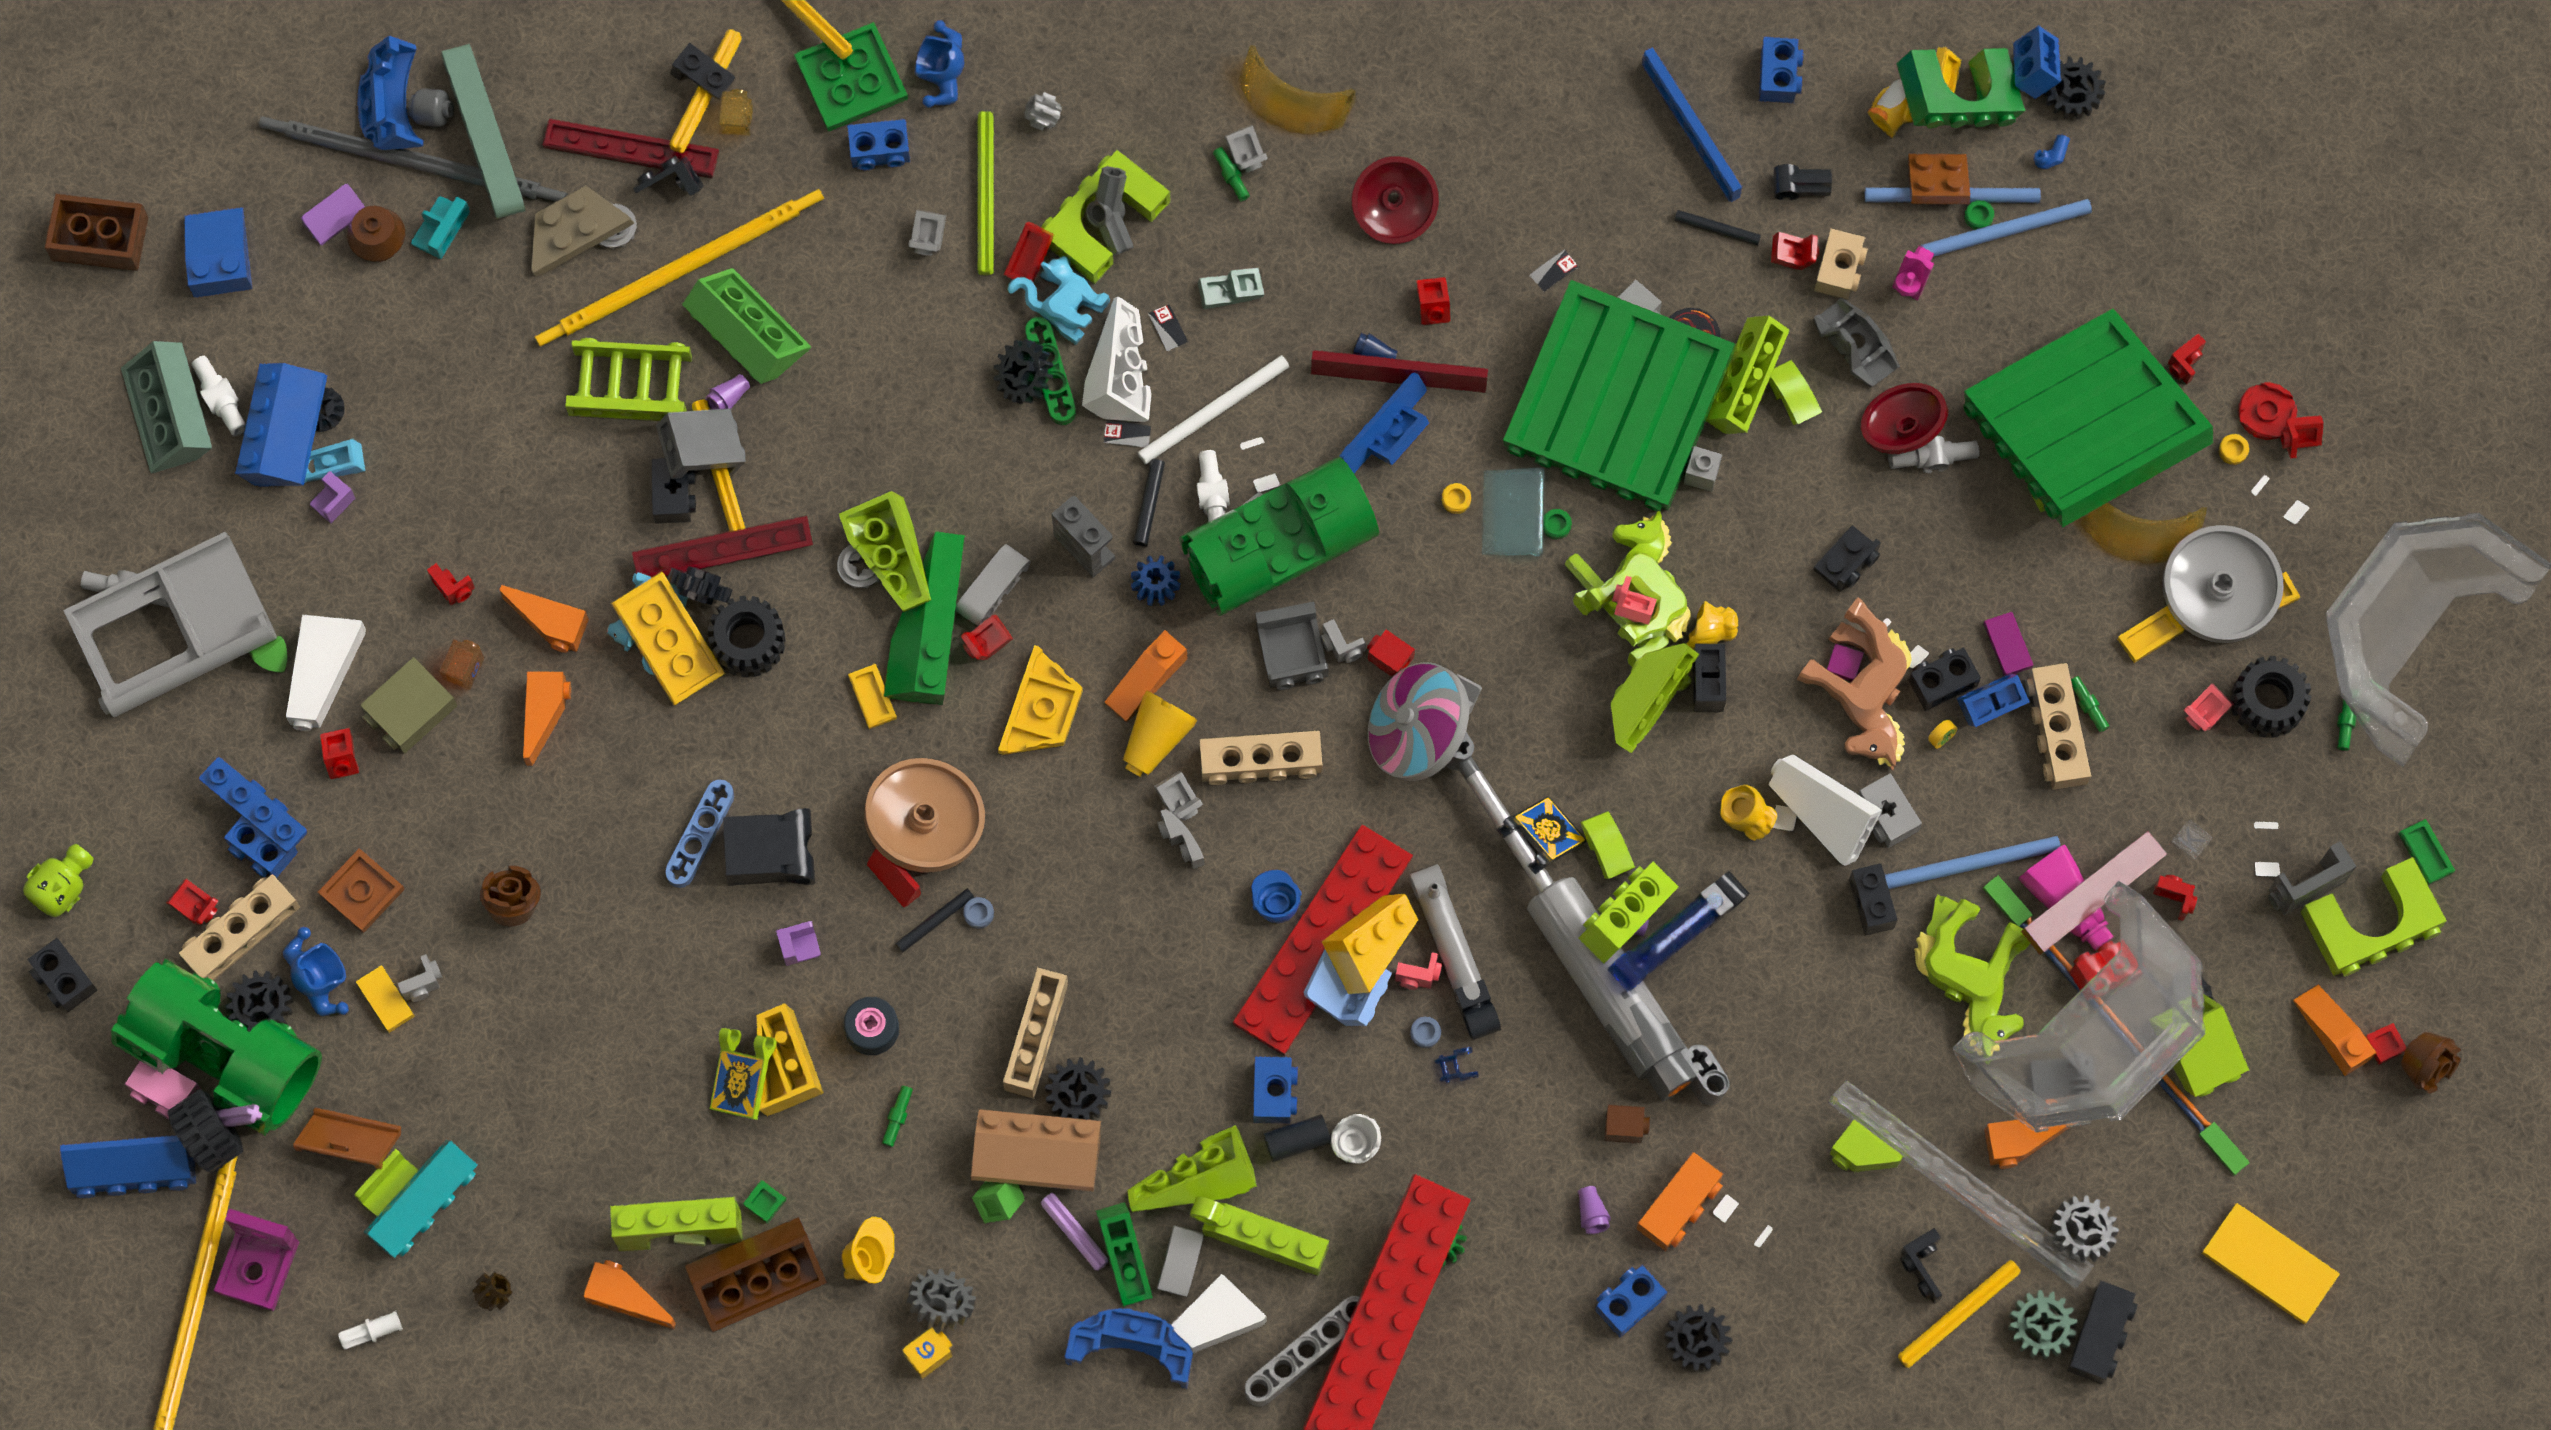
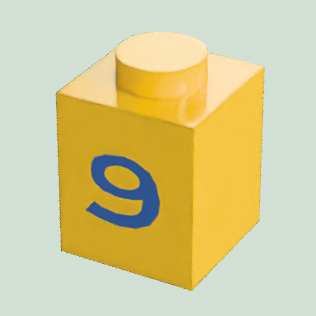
[902,1327,953,1379]

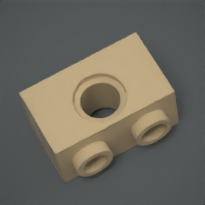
[1814,229,1868,300]

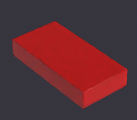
[1004,221,1054,283]

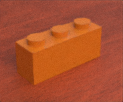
[1636,1152,1723,1251]

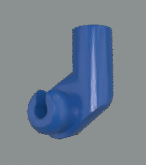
[2034,134,2070,169]

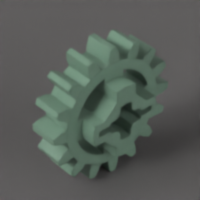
[2008,1290,2077,1359]

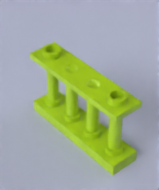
[566,338,692,421]

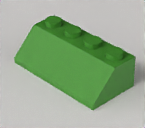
[682,268,811,384]

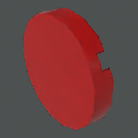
[2238,382,2298,440]

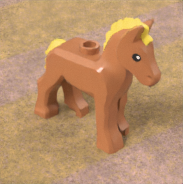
[1797,597,1912,770]

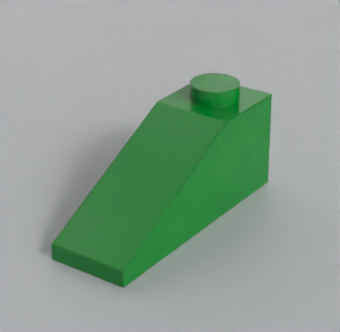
[1096,1202,1153,1306]

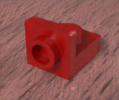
[1417,277,1451,325]
[2168,333,2206,384]
[427,563,475,605]
[320,728,359,779]

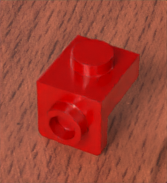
[1771,232,1819,270]
[2280,415,2324,459]
[961,615,1013,660]
[2153,875,2198,921]
[166,879,219,925]

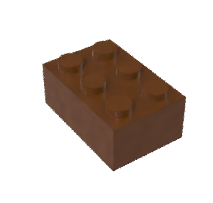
[45,194,149,271]

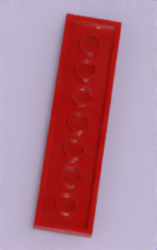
[1233,824,1413,1056]

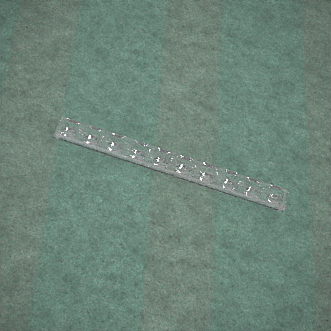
[1828,1080,2094,1289]

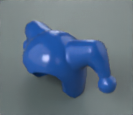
[915,20,964,108]
[283,927,349,1016]

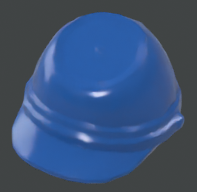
[1251,870,1302,924]

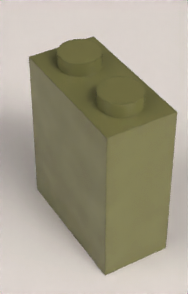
[360,657,457,754]

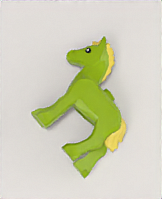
[1573,511,1691,667]
[1914,894,2030,1063]

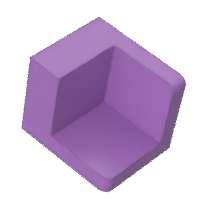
[310,471,355,523]
[776,921,821,966]

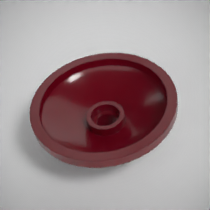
[1351,156,1439,244]
[1861,383,1948,454]

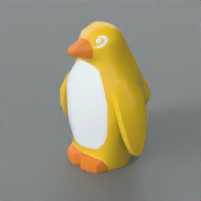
[1868,79,1913,138]

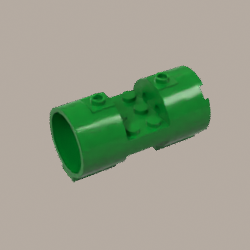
[1179,457,1379,616]
[111,959,322,1136]

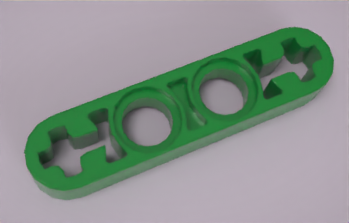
[1025,317,1076,425]

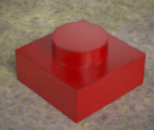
[2365,1023,2407,1065]

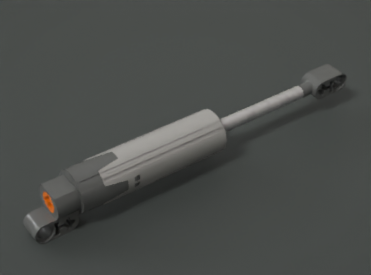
[1446,732,1729,1106]

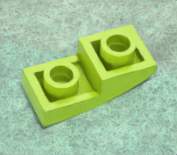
[1769,360,1822,425]
[1580,811,1635,879]

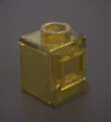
[719,89,753,136]

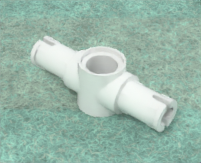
[191,356,246,436]
[1197,450,1230,522]

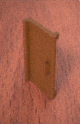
[293,1107,401,1169]

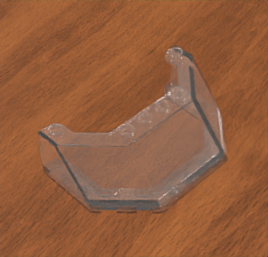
[2325,513,2551,767]
[1953,881,2205,1133]

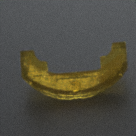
[1239,45,1356,134]
[2081,503,2207,564]

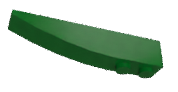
[884,531,965,705]

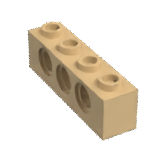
[2025,663,2091,790]
[1200,731,1322,785]
[179,874,300,981]
[1003,968,1068,1099]

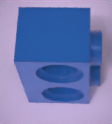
[2013,25,2061,99]
[1759,37,1803,103]
[848,119,910,170]
[1957,673,2029,727]
[224,816,298,878]
[1595,1265,1667,1338]

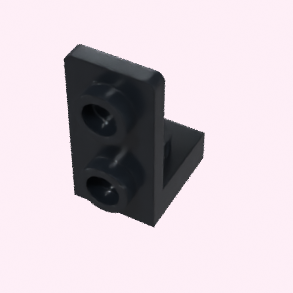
[670,42,735,99]
[633,156,704,196]
[1900,1228,1942,1304]

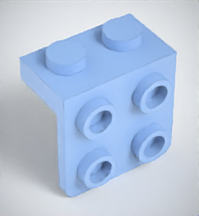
[1304,949,1392,1026]

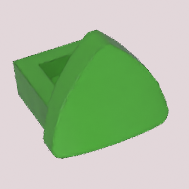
[248,636,287,672]

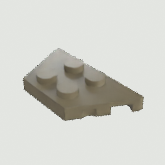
[531,186,635,277]

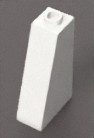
[286,615,366,731]
[1768,755,1882,866]

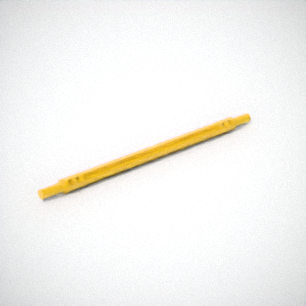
[535,189,824,347]
[153,1156,238,1430]

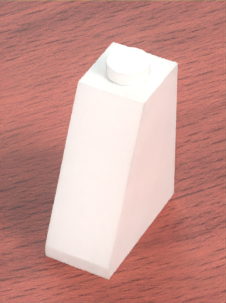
[1171,1274,1266,1353]

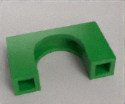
[1896,48,2025,129]

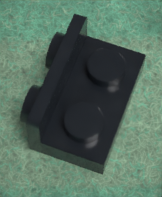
[1813,525,1881,592]

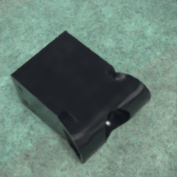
[723,808,815,886]

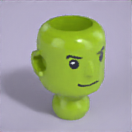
[23,844,94,917]

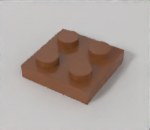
[1908,154,1971,204]
[318,848,405,933]

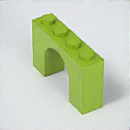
[1041,150,1170,284]
[2300,857,2447,977]
[611,1197,743,1252]

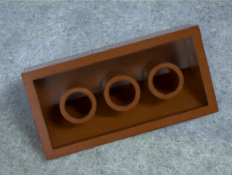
[685,1217,827,1332]

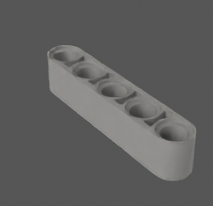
[1245,1296,1360,1407]

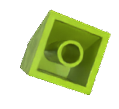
[2148,993,2249,1097]

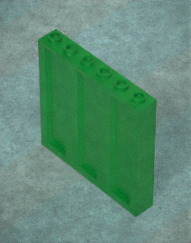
[1503,280,1735,511]
[1963,308,2213,528]

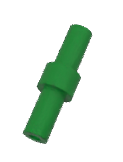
[1213,147,1250,201]
[2071,676,2110,732]
[2337,691,2356,751]
[882,1085,913,1147]

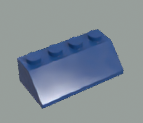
[235,363,327,487]
[60,1135,196,1198]

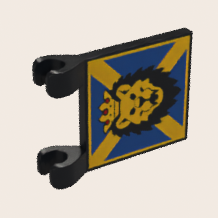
[1496,796,1587,874]

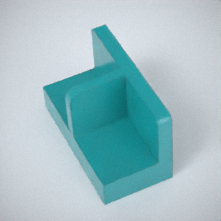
[411,196,470,259]

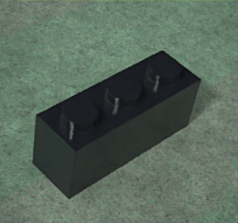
[2067,1280,2138,1384]

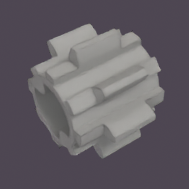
[1024,92,1062,131]

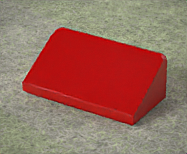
[867,849,921,908]

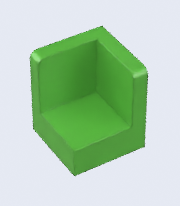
[972,1181,1025,1223]

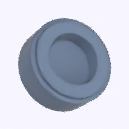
[963,897,994,929]
[1410,1017,1441,1048]

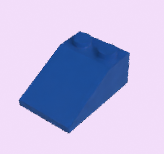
[185,207,252,298]

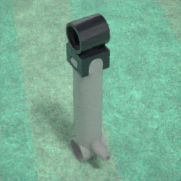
[1409,864,1501,1040]

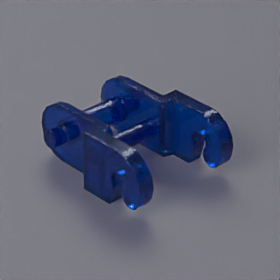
[1435,1047,1479,1084]

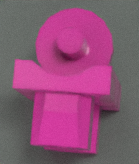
[1892,246,1934,301]

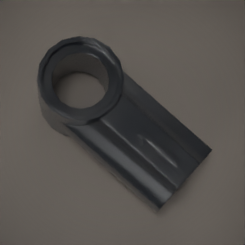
[1773,164,1832,200]

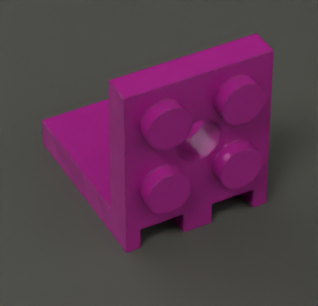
[214,1209,299,1311]

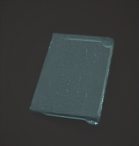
[1482,468,1545,556]

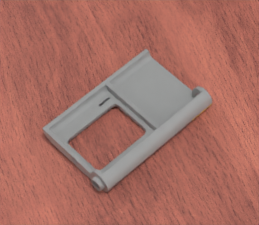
[64,532,277,717]

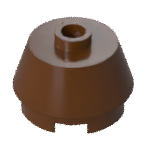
[347,206,405,262]
[480,866,541,927]
[2401,1032,2461,1094]

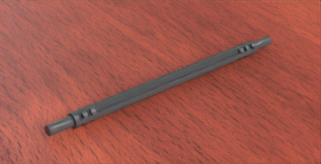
[259,116,568,202]

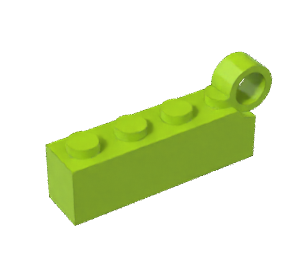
[1190,1197,1329,1276]

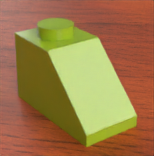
[1830,1120,1903,1172]

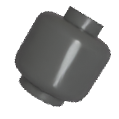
[408,88,454,127]

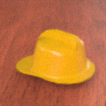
[842,1217,895,1284]

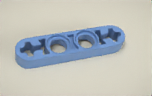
[665,780,734,888]

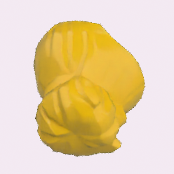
[1687,601,1739,650]
[1720,785,1777,841]

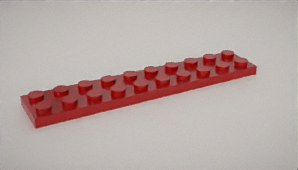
[1302,1174,1471,1430]

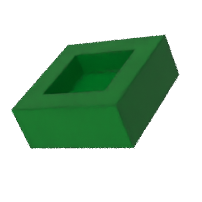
[743,1180,787,1224]

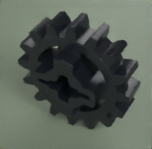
[2042,56,2106,119]
[993,339,1053,404]
[667,566,733,605]
[225,970,294,1032]
[1045,1057,1111,1120]
[1664,1304,1732,1373]

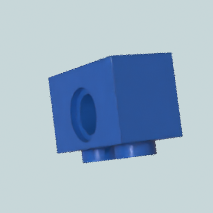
[1254,1057,1298,1124]

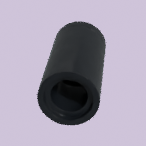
[1263,1114,1331,1163]

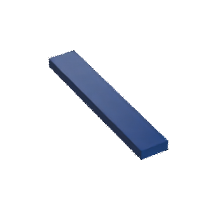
[1642,47,1742,202]

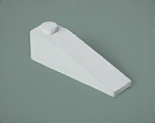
[1082,297,1151,422]

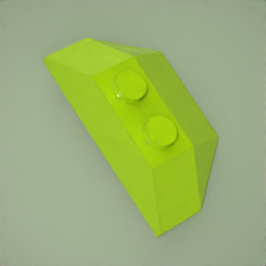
[1611,643,1699,753]

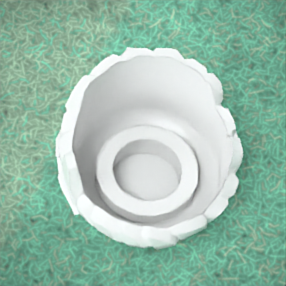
[1331,1114,1381,1163]

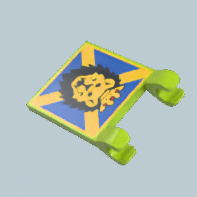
[710,1028,777,1120]

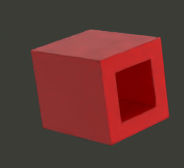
[1367,629,1415,677]

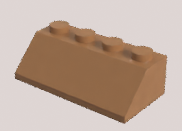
[971,1110,1101,1192]

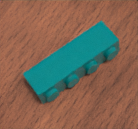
[363,1140,477,1258]

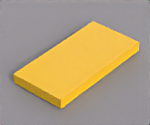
[610,572,725,705]
[2201,1203,2340,1325]

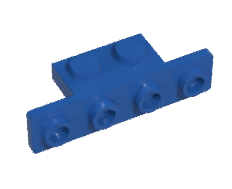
[1339,373,1429,473]
[199,757,307,853]

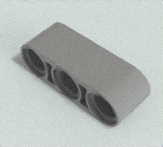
[955,544,1031,627]

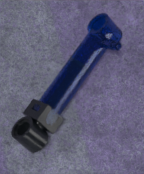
[1607,871,1750,993]

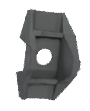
[1813,297,1900,388]

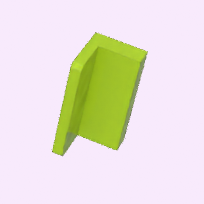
[355,1149,418,1217]

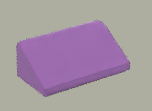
[301,183,365,246]

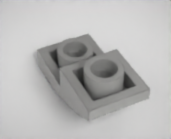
[1157,809,1204,869]
[1157,1225,1204,1296]

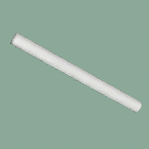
[1137,355,1289,465]

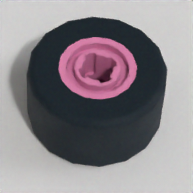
[843,997,899,1055]

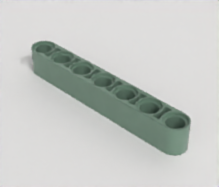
[441,44,525,219]

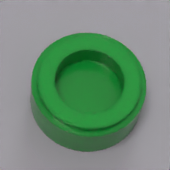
[1964,200,1994,230]
[1542,509,1572,540]

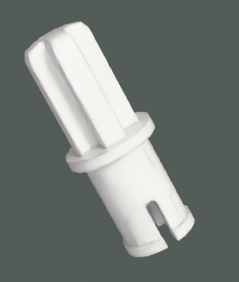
[339,1311,402,1349]

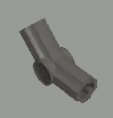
[1086,166,1134,256]

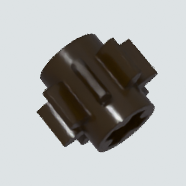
[472,1272,513,1312]

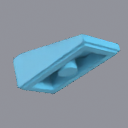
[305,439,365,482]

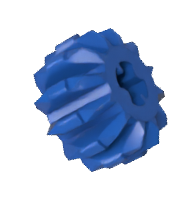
[1131,555,1181,606]

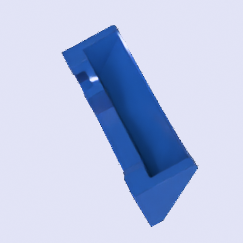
[357,36,423,150]
[1065,1309,1193,1389]

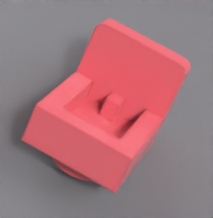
[1612,576,1657,625]
[2184,684,2234,731]
[1395,952,1442,990]

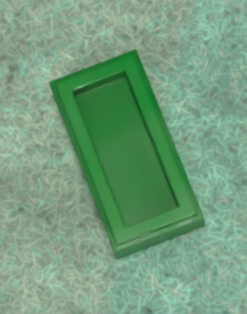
[2398,819,2456,885]

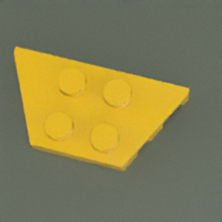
[998,645,1083,755]

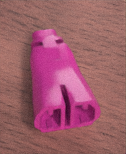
[2019,845,2114,951]

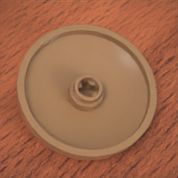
[864,758,985,872]

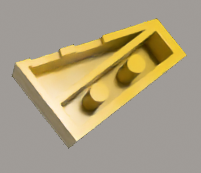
[1322,894,1418,994]
[757,1003,824,1116]

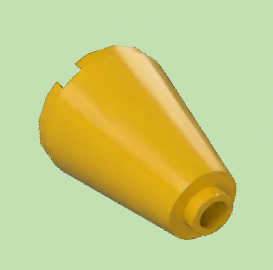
[1123,691,1197,777]

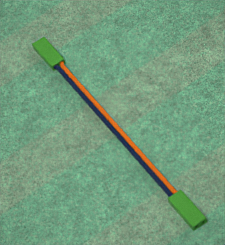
[1983,875,2250,1176]

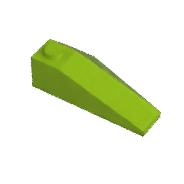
[839,491,931,612]
[1127,1125,1257,1212]

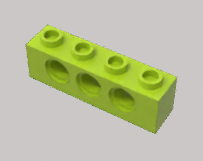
[1706,315,1790,434]
[1578,862,1679,964]

